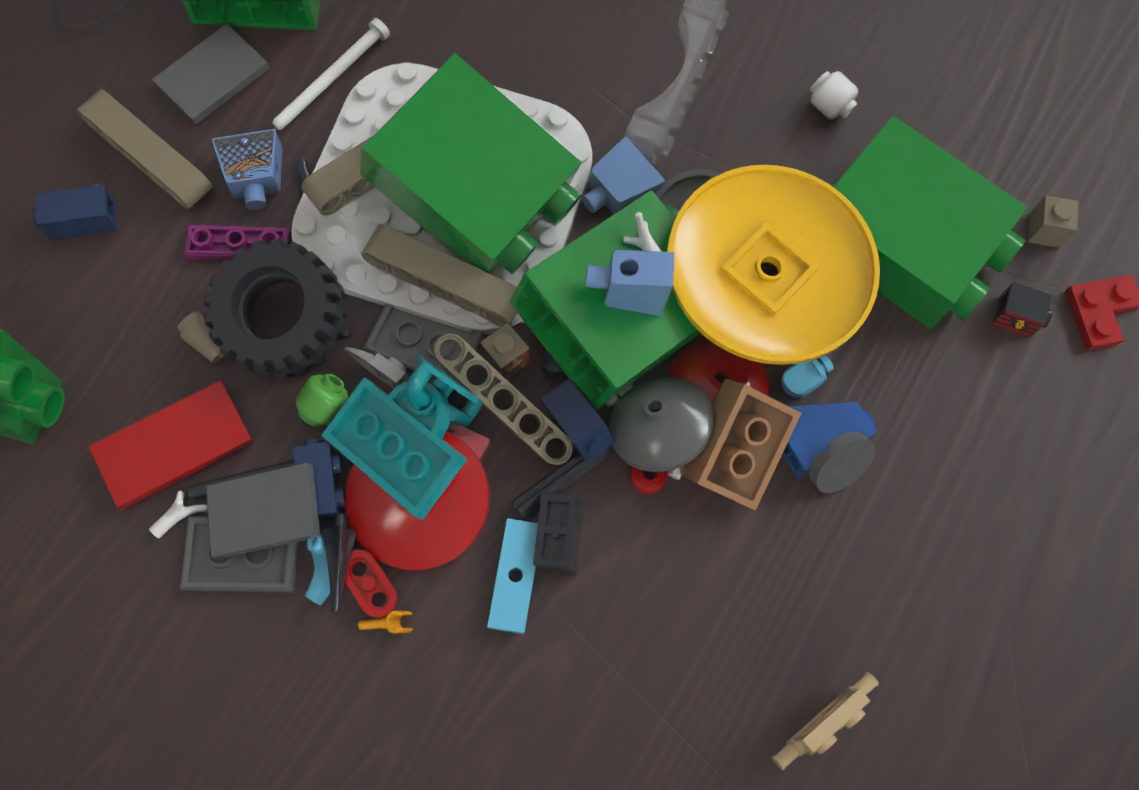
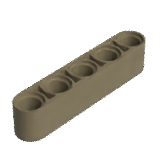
[76,89,213,210]
[302,136,375,216]
[361,224,517,326]
[434,334,573,465]

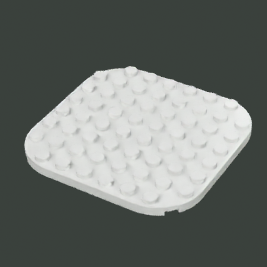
[292,63,592,334]

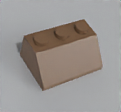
[680,378,801,510]

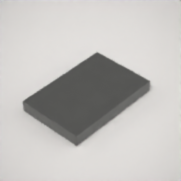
[152,23,270,125]
[363,304,484,383]
[206,463,320,559]
[180,516,298,593]

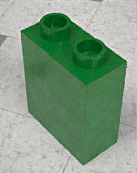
[360,53,582,274]
[834,115,1028,330]
[509,190,701,411]

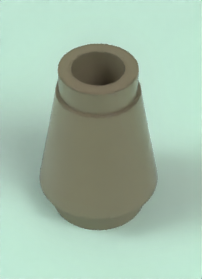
[177,311,224,363]

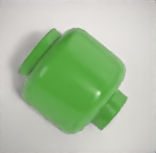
[295,374,349,427]

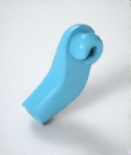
[305,533,330,606]

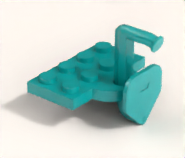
[321,354,486,520]

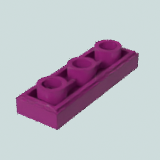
[184,225,291,261]

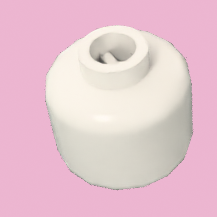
[810,71,858,120]

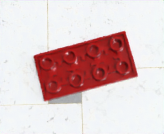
[89,380,254,510]

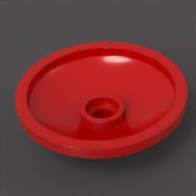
[667,338,769,405]

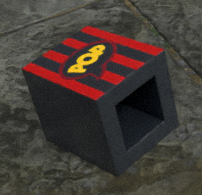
[993,282,1053,337]

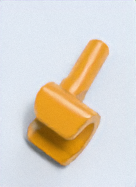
[358,611,413,633]

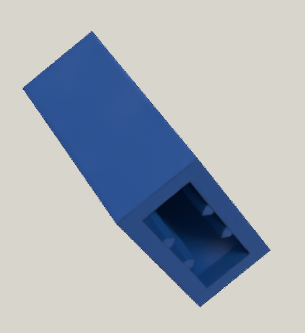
[782,402,877,479]

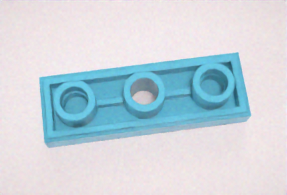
[487,518,538,635]

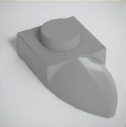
[344,347,406,389]

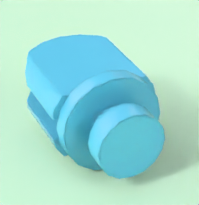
[781,355,834,398]

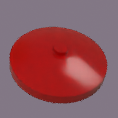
[345,431,490,570]

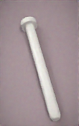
[272,18,390,130]

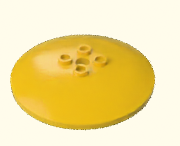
[667,165,880,365]

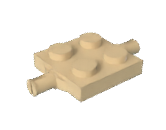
[772,672,879,770]

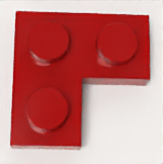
[1065,275,1139,351]

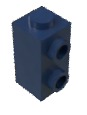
[32,185,118,240]
[541,379,615,462]
[293,439,346,523]

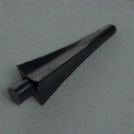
[322,514,357,614]

